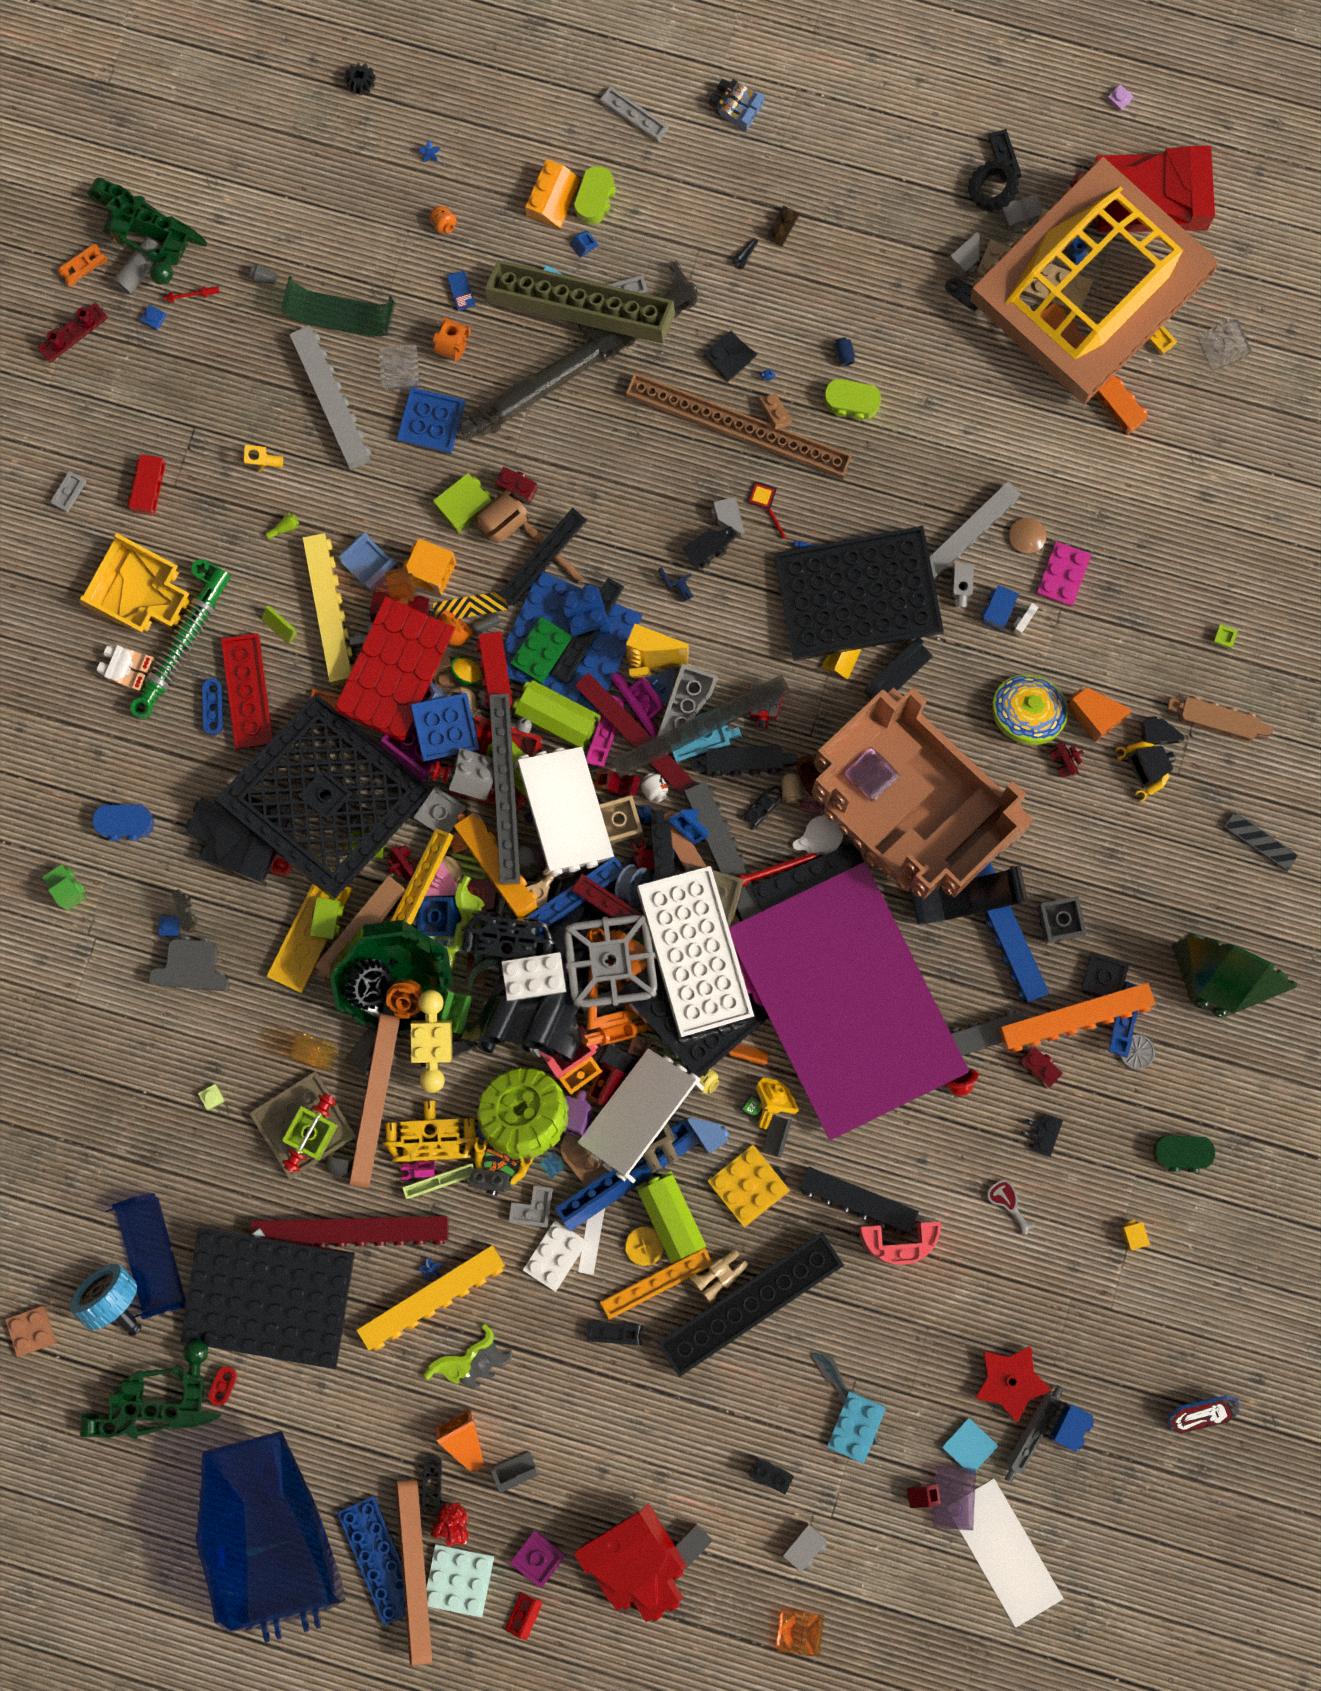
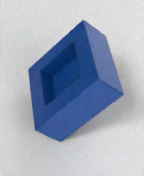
[140,305,167,331]
[159,916,180,937]

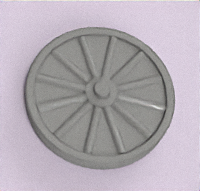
[1120,1035,1155,1070]

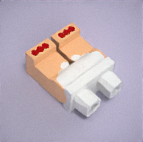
[97,645,155,693]

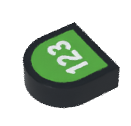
[740,1094,763,1118]

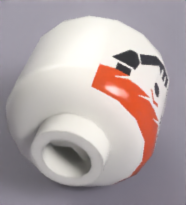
[640,773,669,802]

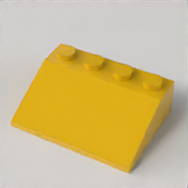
[626,624,689,669]

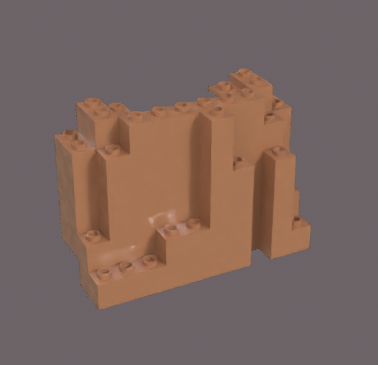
[811,687,1034,900]

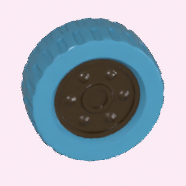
[70,1264,142,1336]

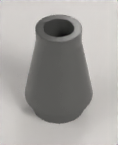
[249,264,278,285]

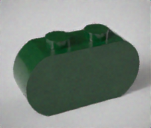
[1153,1135,1215,1173]

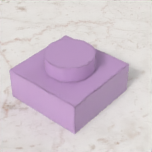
[1107,84,1134,112]

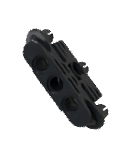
[461,911,557,975]

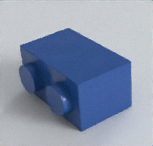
[980,585,1019,632]

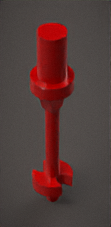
[164,286,220,303]

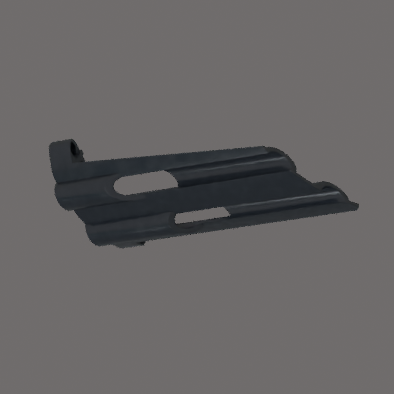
[459,858,636,1062]

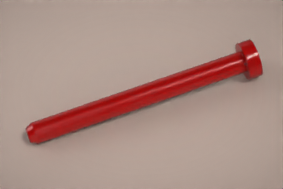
[737,852,817,887]

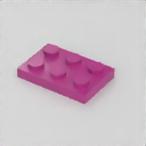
[1037,541,1091,607]

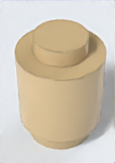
[781,774,801,803]

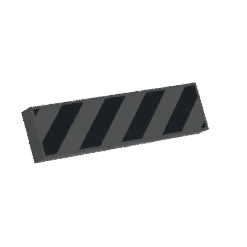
[1223,812,1299,872]

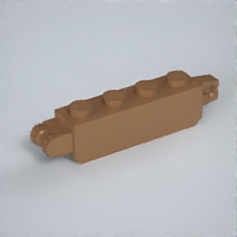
[1167,696,1273,742]

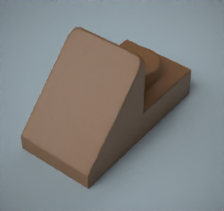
[434,652,456,689]

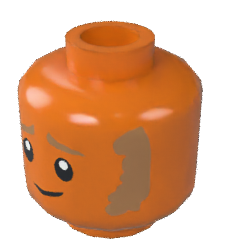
[429,206,457,234]

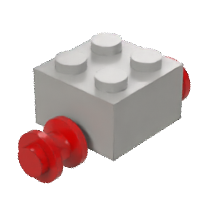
[429,748,495,801]

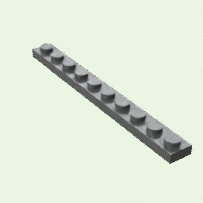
[489,694,520,885]

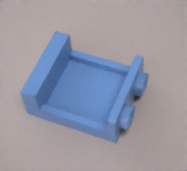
[339,532,399,594]

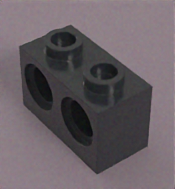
[749,1456,794,1495]

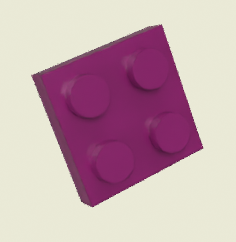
[510,1530,566,1588]

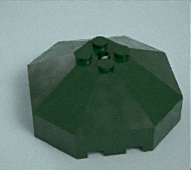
[330,920,453,1035]

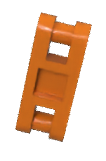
[58,244,108,286]

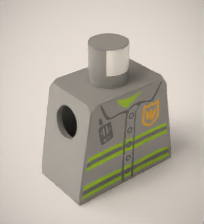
[951,563,974,608]

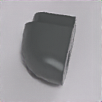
[327,1155,353,1178]

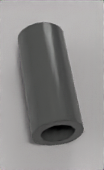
[473,613,501,635]

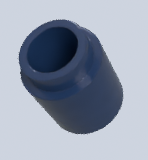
[833,337,856,367]

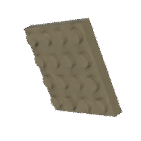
[249,1071,357,1180]

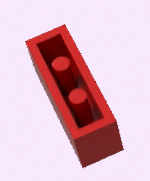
[127,454,166,517]

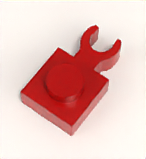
[631,839,654,871]

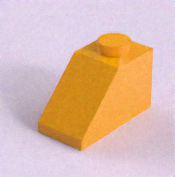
[559,1056,602,1095]

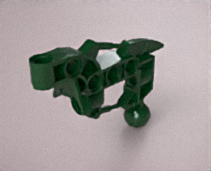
[87,178,207,285]
[80,1340,221,1439]

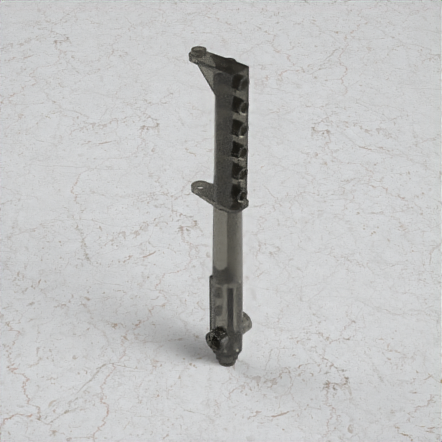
[458,261,698,440]

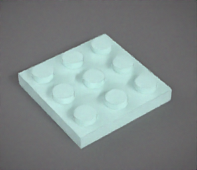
[426,1544,494,1618]

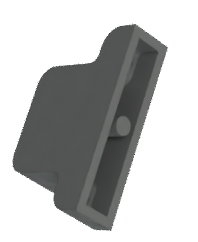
[149,936,230,992]

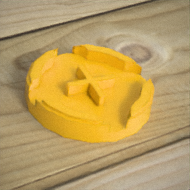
[625,1226,664,1266]

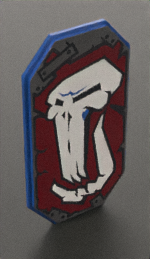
[1168,1395,1239,1434]

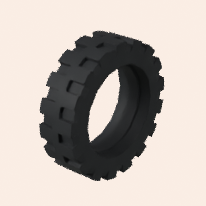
[968,160,1019,212]

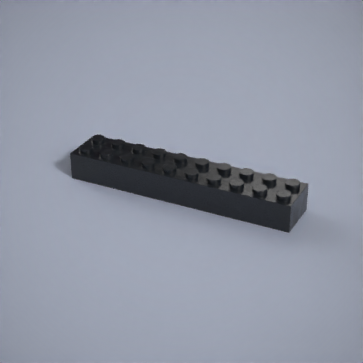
[657,1232,844,1377]

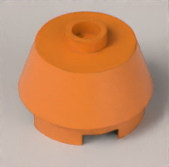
[386,979,423,1019]

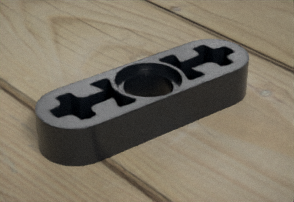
[422,1454,442,1515]

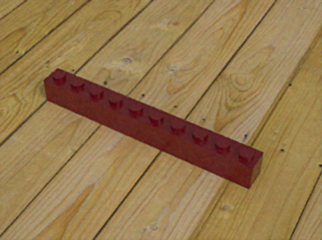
[250,1216,449,1247]

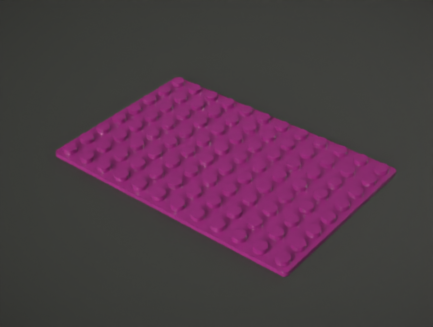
[729,863,969,1139]

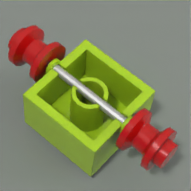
[282,1092,339,1173]

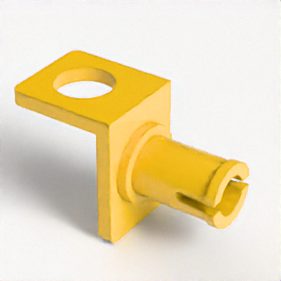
[244,445,283,472]

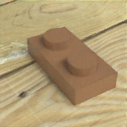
[758,393,792,430]

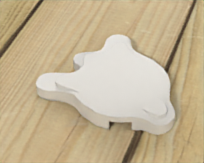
[793,815,843,857]

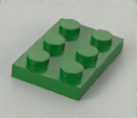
[510,616,573,685]

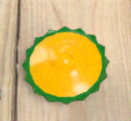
[450,656,485,686]

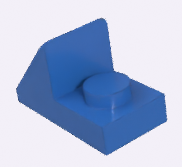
[668,809,709,844]

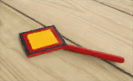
[747,481,786,539]

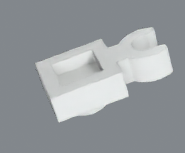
[1013,603,1039,637]

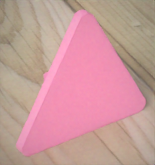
[425,862,457,897]

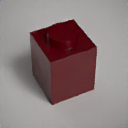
[907,1484,941,1508]

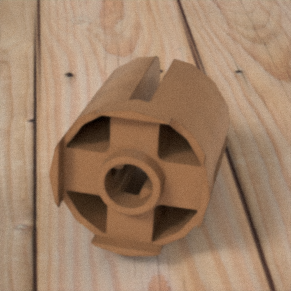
[475,489,530,543]

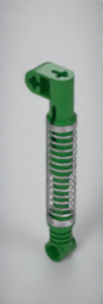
[130,559,231,720]

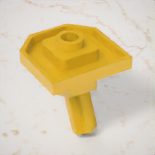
[755,1077,799,1129]

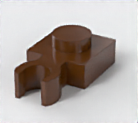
[626,1035,663,1058]

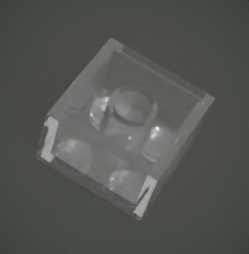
[379,344,421,390]

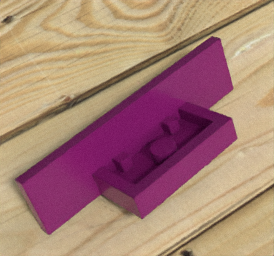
[610,673,666,738]

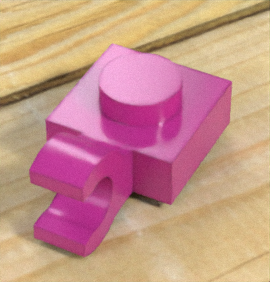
[401,1160,435,1180]

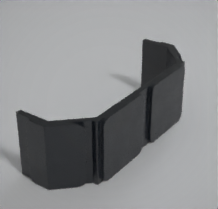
[910,865,1028,925]

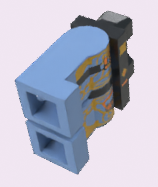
[709,79,765,131]

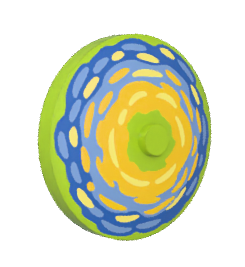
[992,675,1068,745]

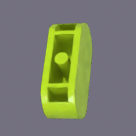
[574,166,616,225]
[824,379,881,421]

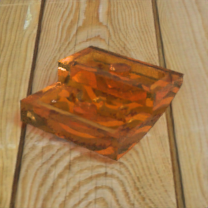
[776,1609,824,1657]

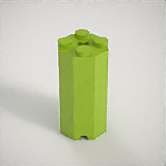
[513,680,600,750]
[636,1171,707,1263]

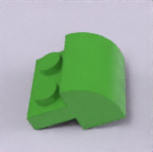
[437,991,473,1034]

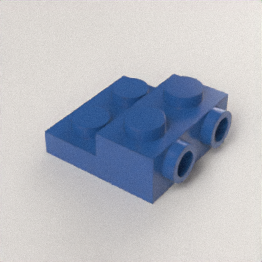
[561,585,609,637]

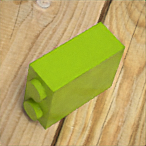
[433,473,493,534]

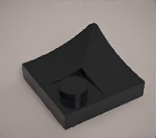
[703,330,757,382]

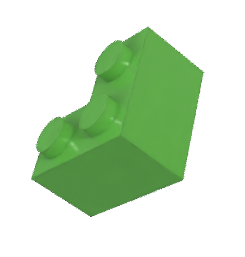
[42,864,87,911]

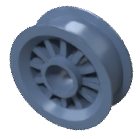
[615,864,652,909]

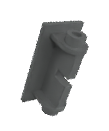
[468,1168,511,1192]

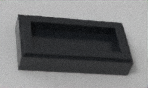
[598,1044,640,1075]

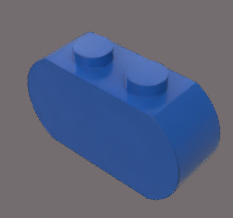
[93,804,154,842]

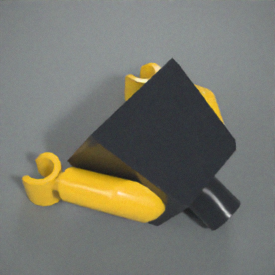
[1115,741,1176,802]

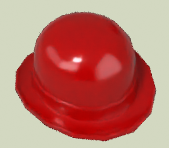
[944,1068,979,1096]

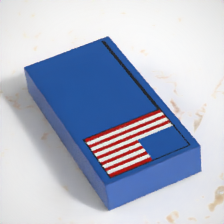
[447,270,476,311]

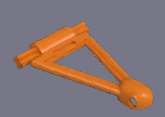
[581,928,648,1047]

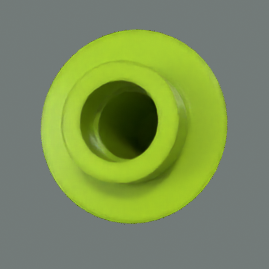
[265,512,299,540]

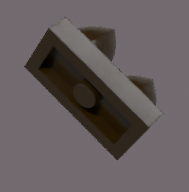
[766,205,800,247]

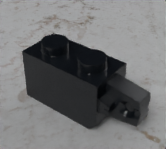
[683,526,738,569]

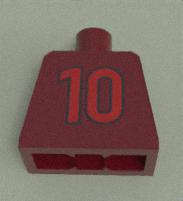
[460,879,497,912]

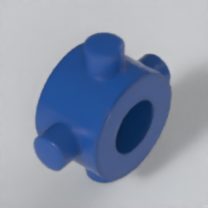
[760,370,776,381]

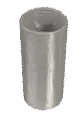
[112,237,161,295]

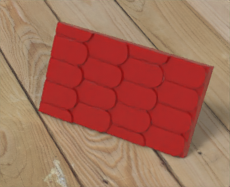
[335,596,455,743]

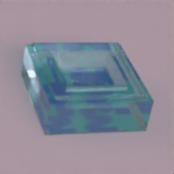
[539,1151,567,1179]

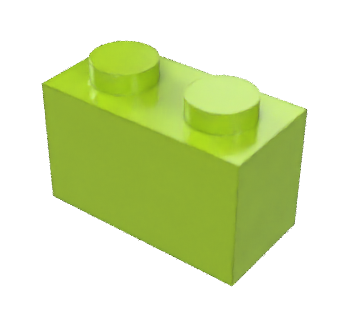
[310,897,344,941]

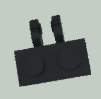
[1021,1113,1063,1157]

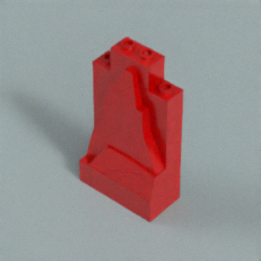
[1070,145,1215,232]

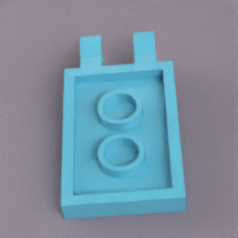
[669,708,742,763]

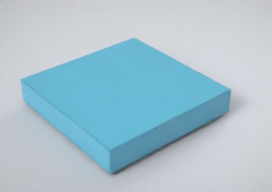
[942,1418,998,1475]

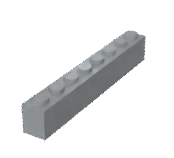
[290,325,372,470]

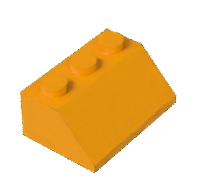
[525,159,581,229]

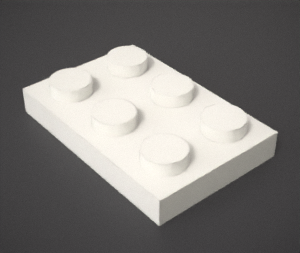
[502,953,566,1001]
[523,1220,588,1292]

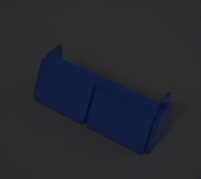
[105,1193,186,1320]

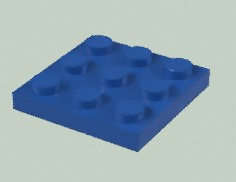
[397,387,466,455]
[410,693,479,762]

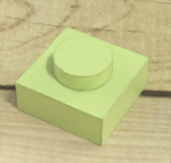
[198,1084,225,1111]

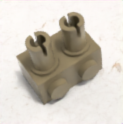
[641,1122,680,1173]

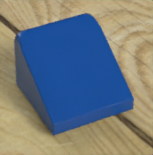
[570,231,598,257]

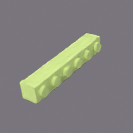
[402,1163,475,1199]

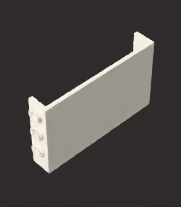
[513,747,614,877]
[577,1048,704,1183]

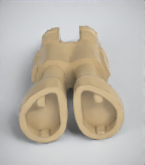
[689,1250,748,1306]

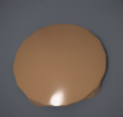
[1009,518,1046,554]

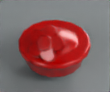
[270,854,293,876]

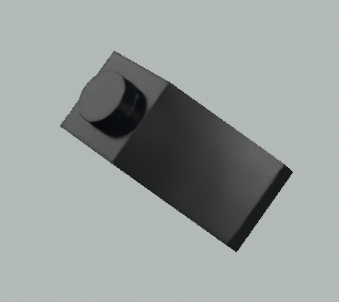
[1141,716,1185,745]

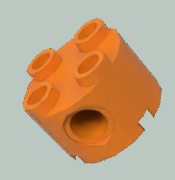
[433,317,471,362]

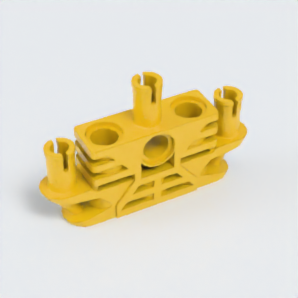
[382,1101,479,1162]

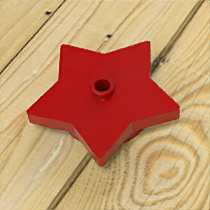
[975,1346,1051,1422]

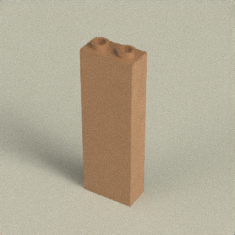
[315,876,406,982]

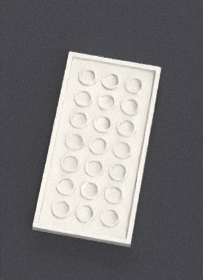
[636,866,754,1037]

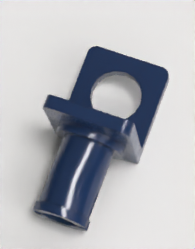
[658,567,694,602]

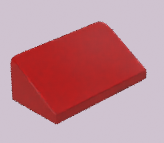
[505,1592,543,1640]

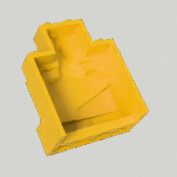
[80,533,191,635]

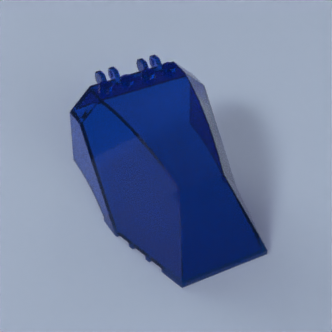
[196,1431,345,1643]

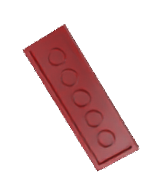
[221,633,273,750]

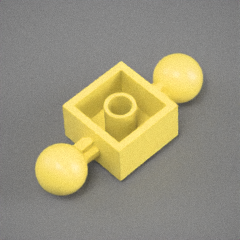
[411,990,452,1093]

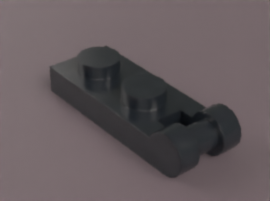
[988,129,1022,183]
[586,1321,643,1345]

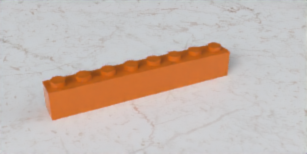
[1040,303,1148,435]
[998,983,1156,1053]

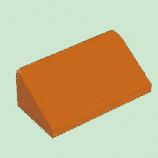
[729,1043,769,1066]

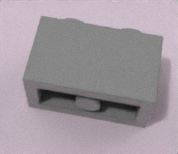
[782,1523,827,1572]

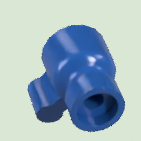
[1067,237,1088,265]

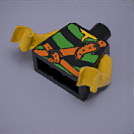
[474,1139,534,1196]

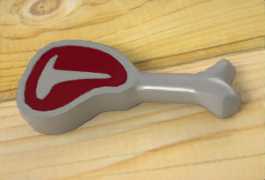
[987,1179,1034,1235]

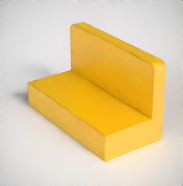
[821,649,861,679]

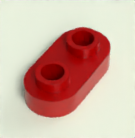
[209,1366,237,1406]

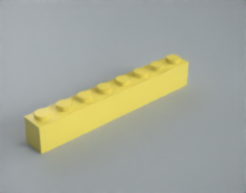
[303,533,354,686]

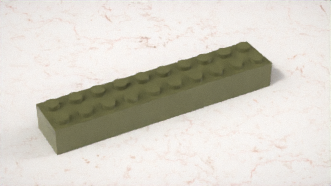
[485,260,675,344]

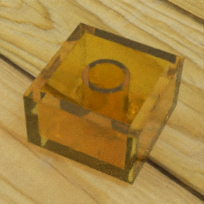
[289,1033,339,1072]

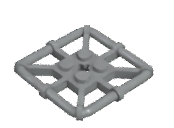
[564,915,657,1007]

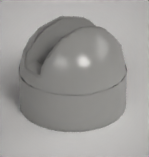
[515,717,532,733]

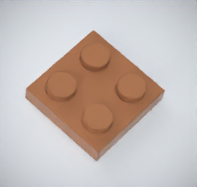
[5,1306,56,1357]

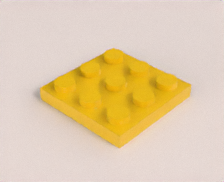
[708,1145,790,1228]

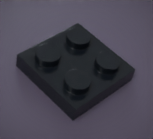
[1081,953,1130,997]

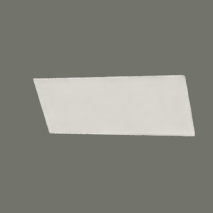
[946,1479,1063,1627]

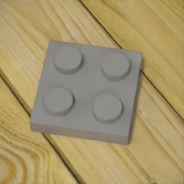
[414,786,467,833]

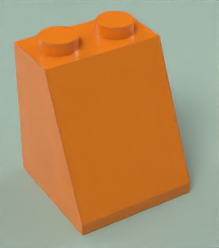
[1068,687,1131,742]

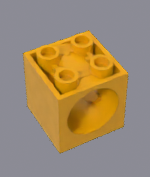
[402,538,457,596]

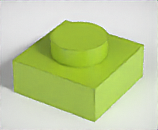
[1213,624,1238,649]

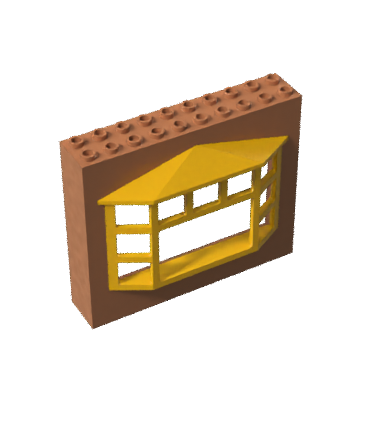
[970,157,1219,405]

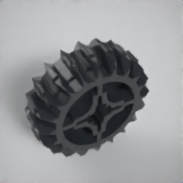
[342,957,394,1010]

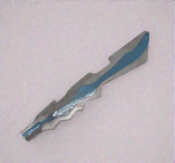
[811,1352,880,1446]

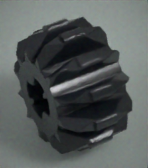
[344,62,376,95]

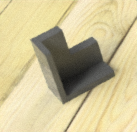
[491,1452,539,1493]

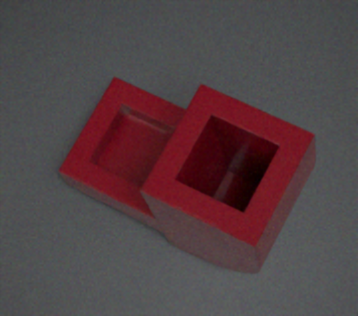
[594,770,640,797]

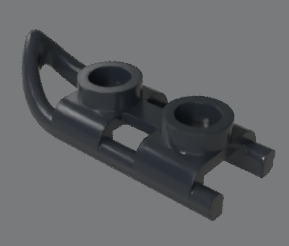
[740,785,782,830]

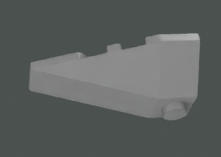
[657,664,718,742]

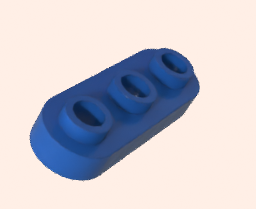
[202,678,223,736]

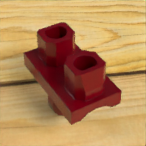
[1050,742,1084,778]
[387,845,419,882]

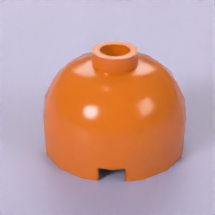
[438,610,473,647]

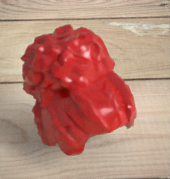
[430,1502,469,1547]

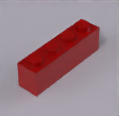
[476,631,513,709]

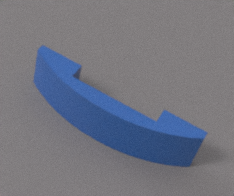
[1108,982,1138,1058]

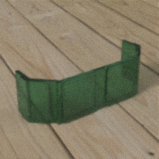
[281,276,396,338]

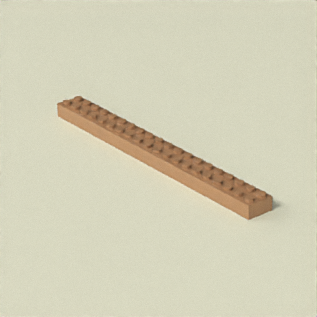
[626,373,852,479]

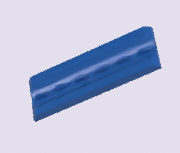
[337,1496,406,1626]

